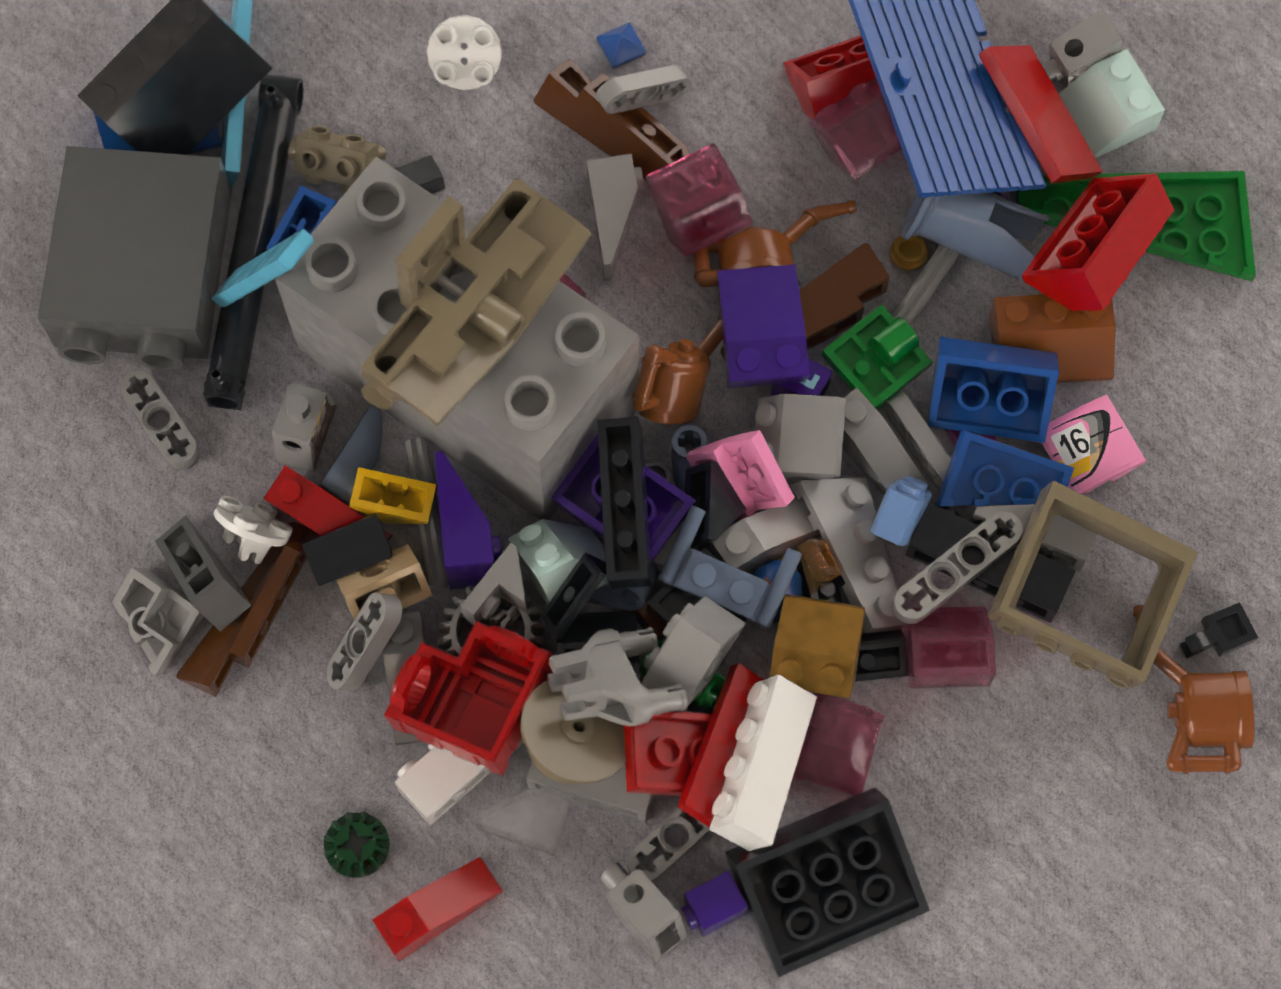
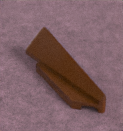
[534,58,695,202]
[720,243,890,361]
[176,522,319,697]

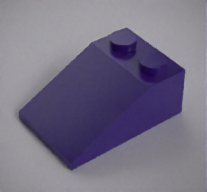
[717,264,809,388]
[551,434,696,563]
[435,451,502,590]

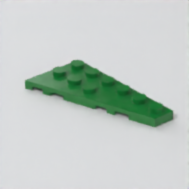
[1016,171,1256,282]

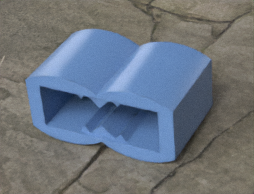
[870,476,932,546]

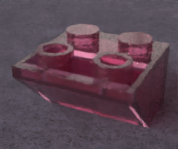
[646,143,753,257]
[905,606,996,688]

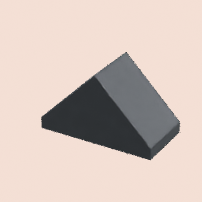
[684,461,747,547]

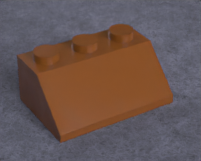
[989,294,1116,383]

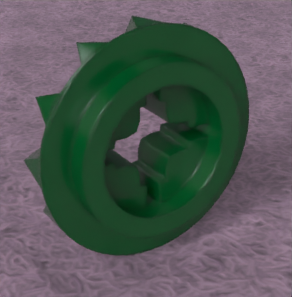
[324,812,390,878]

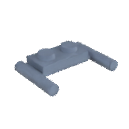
[658,505,802,629]

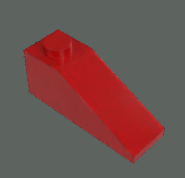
[263,465,393,541]
[372,857,503,962]

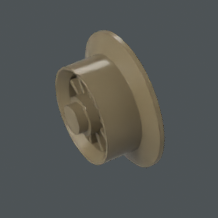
[520,681,626,784]

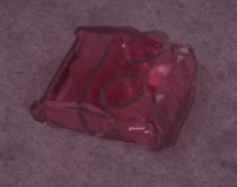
[793,693,884,797]

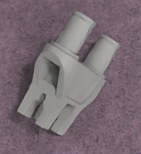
[547,627,687,726]

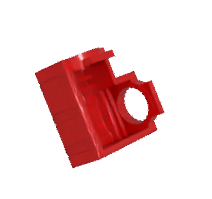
[384,621,553,776]

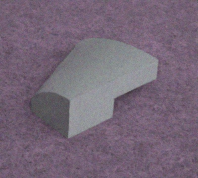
[112,567,204,675]

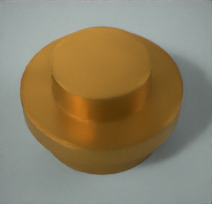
[889,235,928,271]

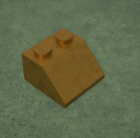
[770,594,866,699]

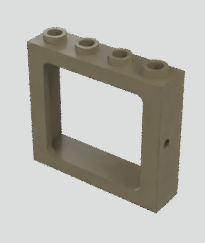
[987,481,1198,689]

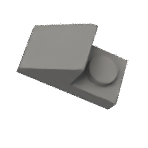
[461,543,527,624]

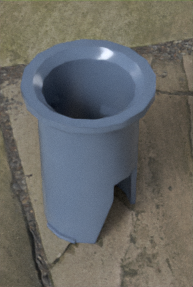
[901,192,1049,281]

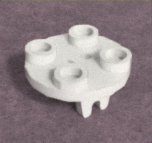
[427,15,502,90]
[213,495,293,564]

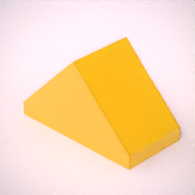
[349,467,437,524]

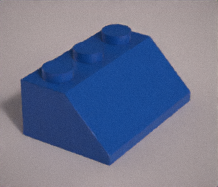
[927,337,1059,443]

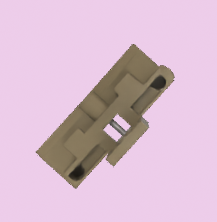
[360,177,592,426]

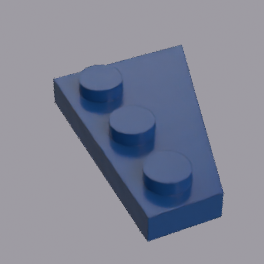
[935,429,1074,506]

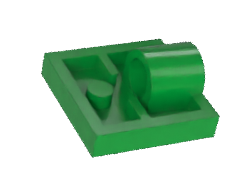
[821,304,933,409]

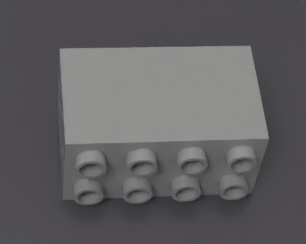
[275,156,639,520]

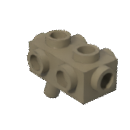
[288,126,386,192]

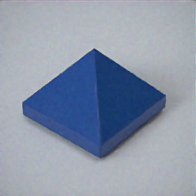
[597,22,646,69]

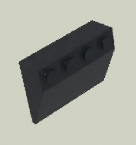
[77,0,273,155]
[725,787,930,977]

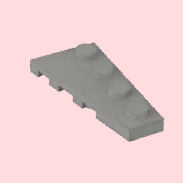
[792,477,906,633]

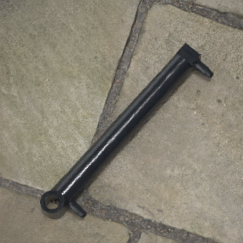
[203,74,304,410]

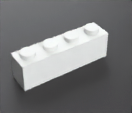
[709,674,817,851]
[395,738,524,826]

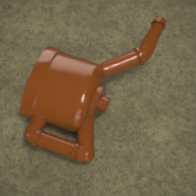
[691,200,857,287]
[632,315,723,424]
[1133,605,1254,774]

